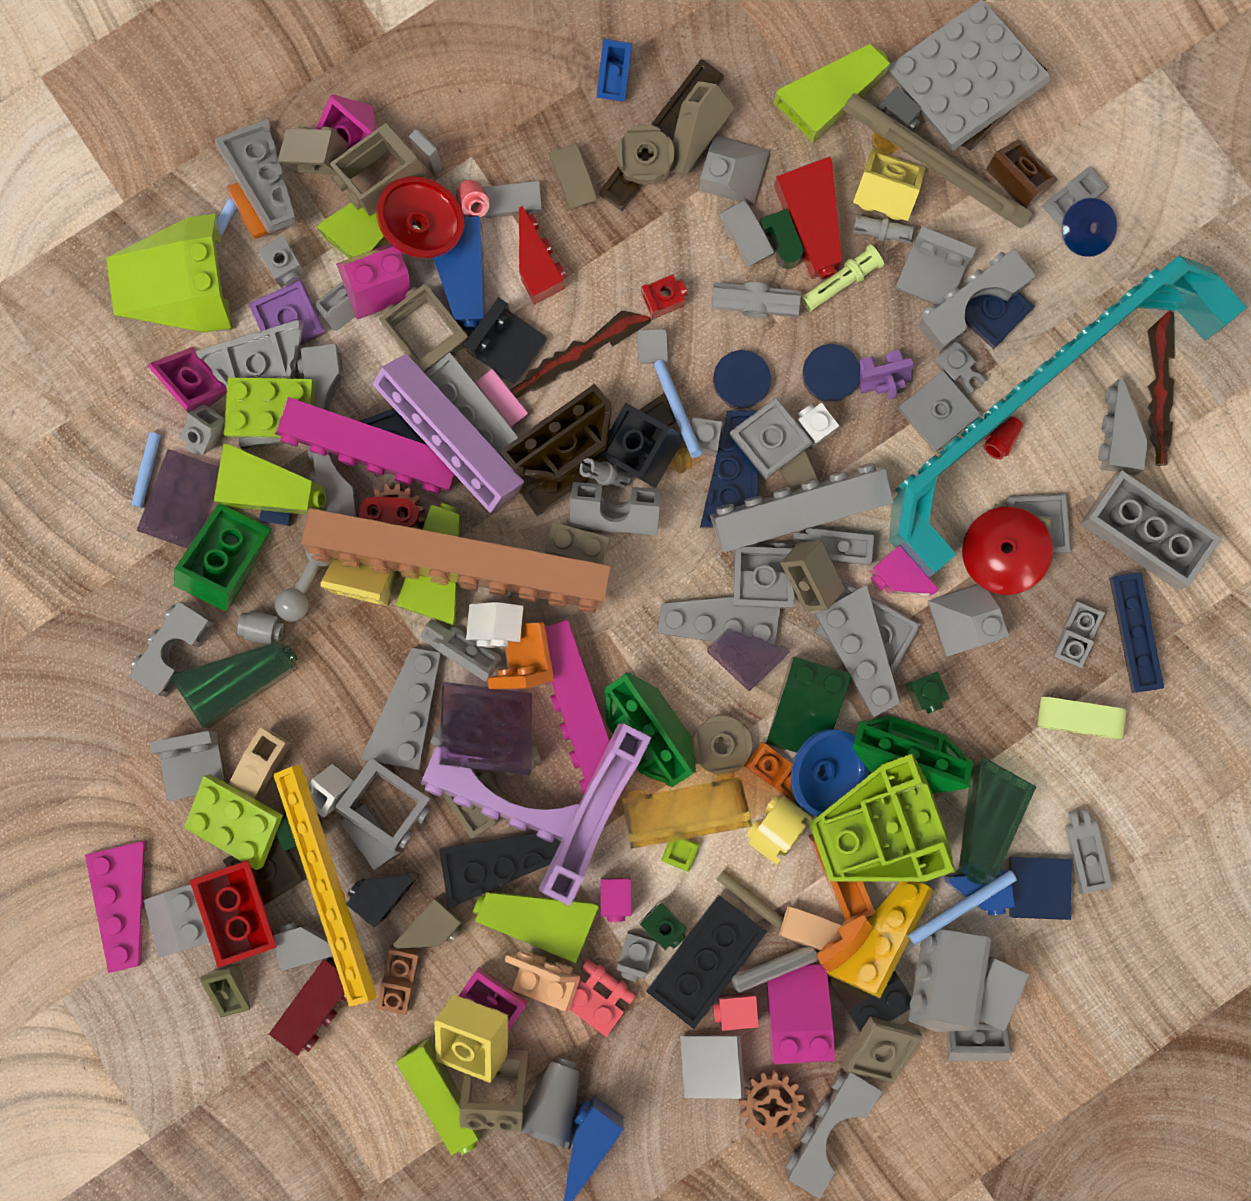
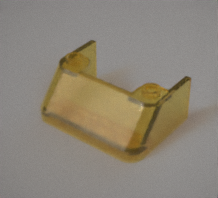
[622,772,753,849]

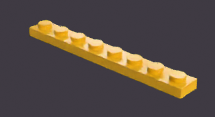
[273,764,378,1007]

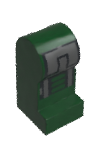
[759,209,803,269]

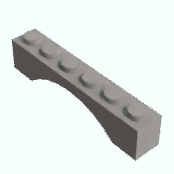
[297,344,360,518]

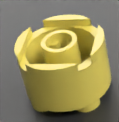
[747,795,813,866]

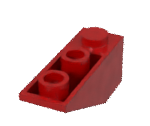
[519,206,566,305]

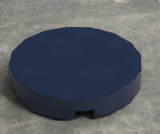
[802,344,860,402]
[713,350,771,409]

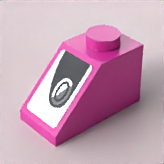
[869,545,939,596]

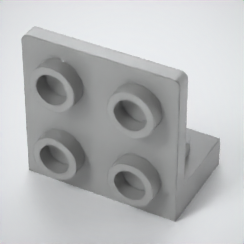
[896,226,976,306]
[149,731,226,801]

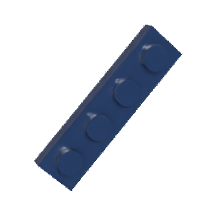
[1109,572,1164,693]

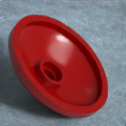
[376,176,464,258]
[962,507,1053,595]

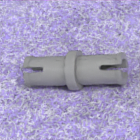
[853,214,914,244]
[579,458,631,488]

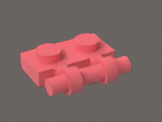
[570,959,637,1037]

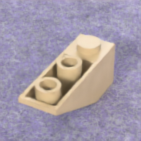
[229,727,293,800]

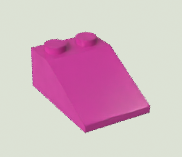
[767,964,835,1064]

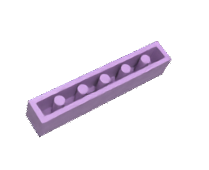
[372,354,524,513]

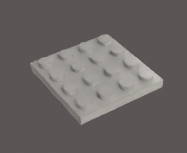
[888,0,1050,151]

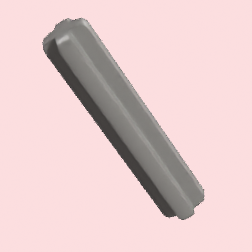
[732,946,818,992]

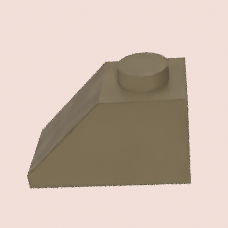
[393,896,464,949]

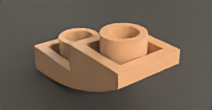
[779,906,843,951]

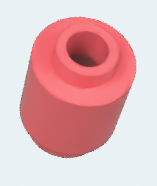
[456,180,490,218]

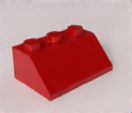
[189,860,277,968]

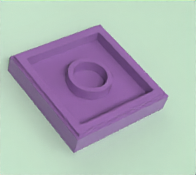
[248,280,326,345]

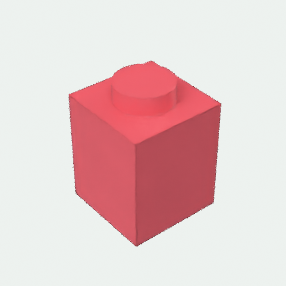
[713,992,759,1031]

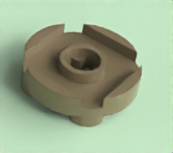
[616,125,674,185]
[692,716,752,775]

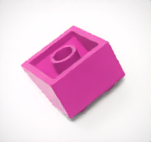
[336,244,410,319]

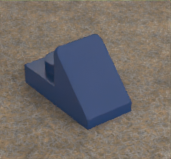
[596,38,632,102]

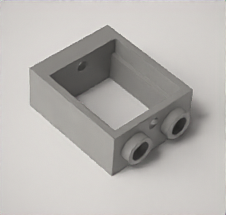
[335,758,431,852]

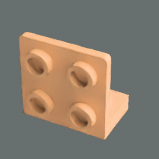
[505,951,581,1012]

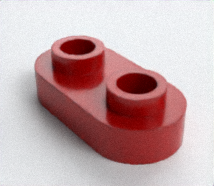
[359,497,419,528]

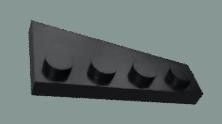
[439,832,560,909]

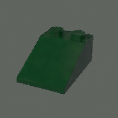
[766,657,851,753]

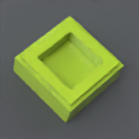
[661,833,700,872]

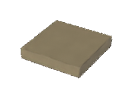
[840,1016,923,1083]

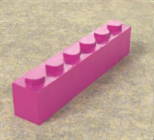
[275,397,454,495]
[545,620,626,794]

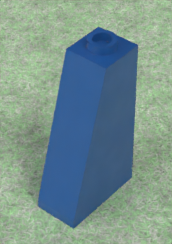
[434,216,486,331]

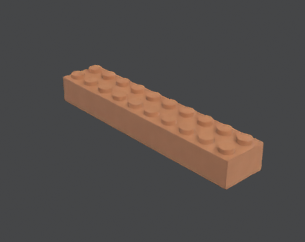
[301,508,611,613]

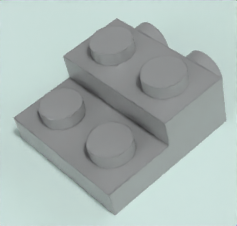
[733,543,794,609]

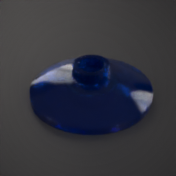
[1061,198,1117,257]

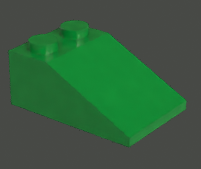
[174,503,271,612]

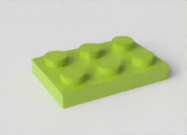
[224,377,316,439]
[184,774,283,870]

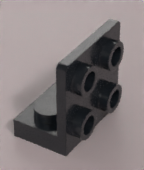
[464,297,547,384]

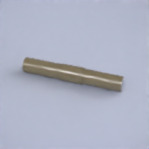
[716,870,784,929]

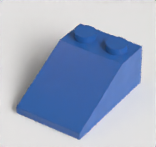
[564,1095,624,1201]

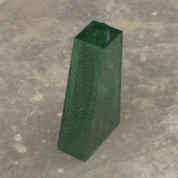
[170,642,299,728]
[958,757,1037,885]

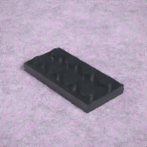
[646,894,767,1029]

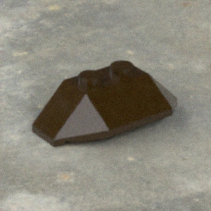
[499,384,612,482]

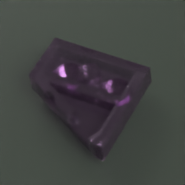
[707,629,790,692]

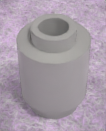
[237,611,284,645]

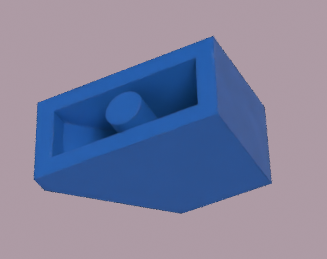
[944,869,1015,915]

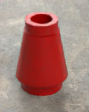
[983,416,1024,460]

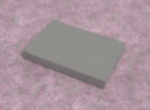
[814,581,921,675]

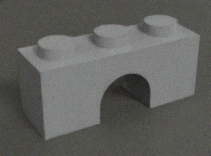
[569,482,661,535]
[128,601,215,697]

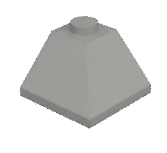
[699,136,769,206]
[927,585,1009,657]

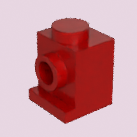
[641,274,688,319]

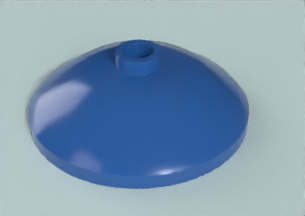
[791,729,869,817]

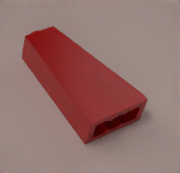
[774,156,842,280]

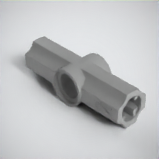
[711,282,801,318]

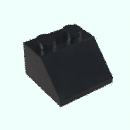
[597,403,684,488]
[346,871,420,927]
[828,970,912,1033]

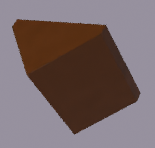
[985,139,1058,209]

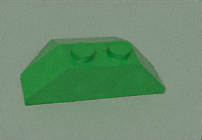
[604,672,696,788]
[852,715,973,794]

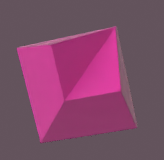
[316,94,376,150]

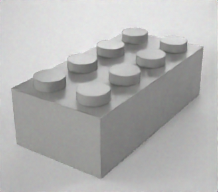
[1080,470,1222,591]

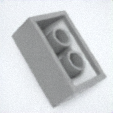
[908,929,991,1032]

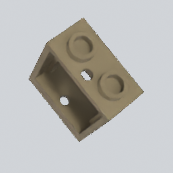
[329,123,426,216]
[379,283,468,373]
[459,1049,529,1132]

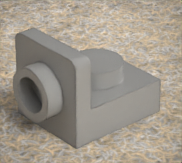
[617,932,656,982]

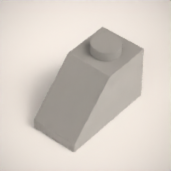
[274,922,333,971]

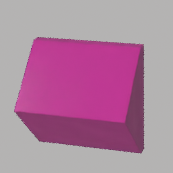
[148,347,227,412]

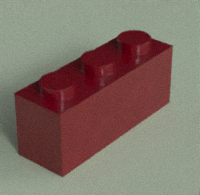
[268,957,347,1056]

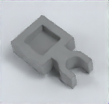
[933,341,986,395]

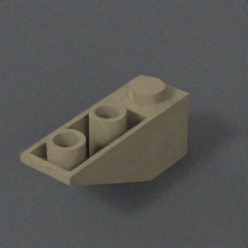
[669,81,735,176]

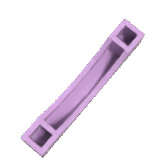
[538,724,651,906]
[421,746,579,842]

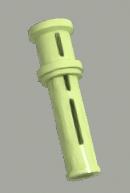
[801,245,884,312]

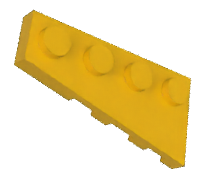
[825,882,934,998]

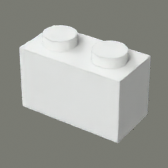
[466,602,523,648]

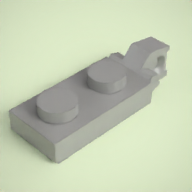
[421,619,502,682]

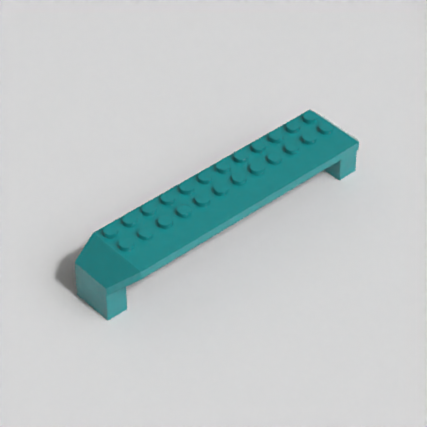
[889,255,1247,577]

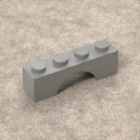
[917,249,1036,353]
[784,1071,882,1199]

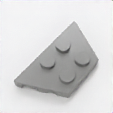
[196,320,303,387]

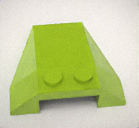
[106,213,233,333]
[809,754,955,882]

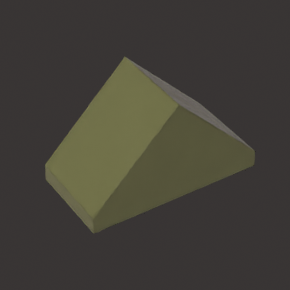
[200,964,250,1018]

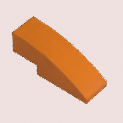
[808,834,876,921]

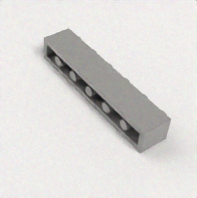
[710,463,894,552]

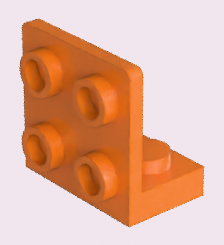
[487,622,554,689]

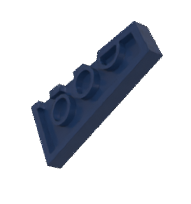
[700,410,758,528]

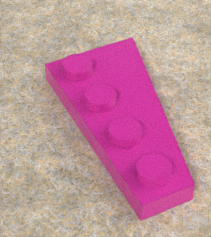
[85,841,147,973]

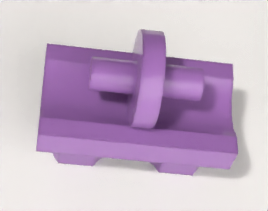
[859,350,914,400]

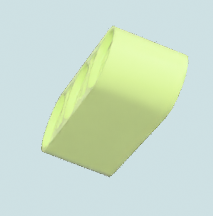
[1037,697,1127,739]

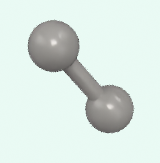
[275,549,332,622]

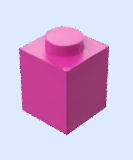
[600,877,631,922]

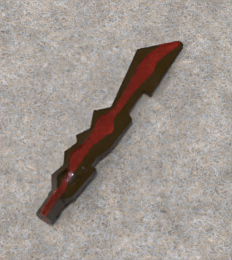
[510,310,651,399]
[1147,311,1174,466]

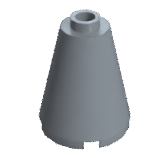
[518,1058,580,1149]

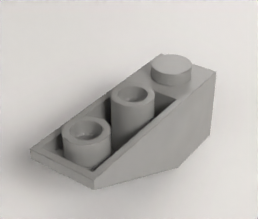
[1098,379,1148,475]

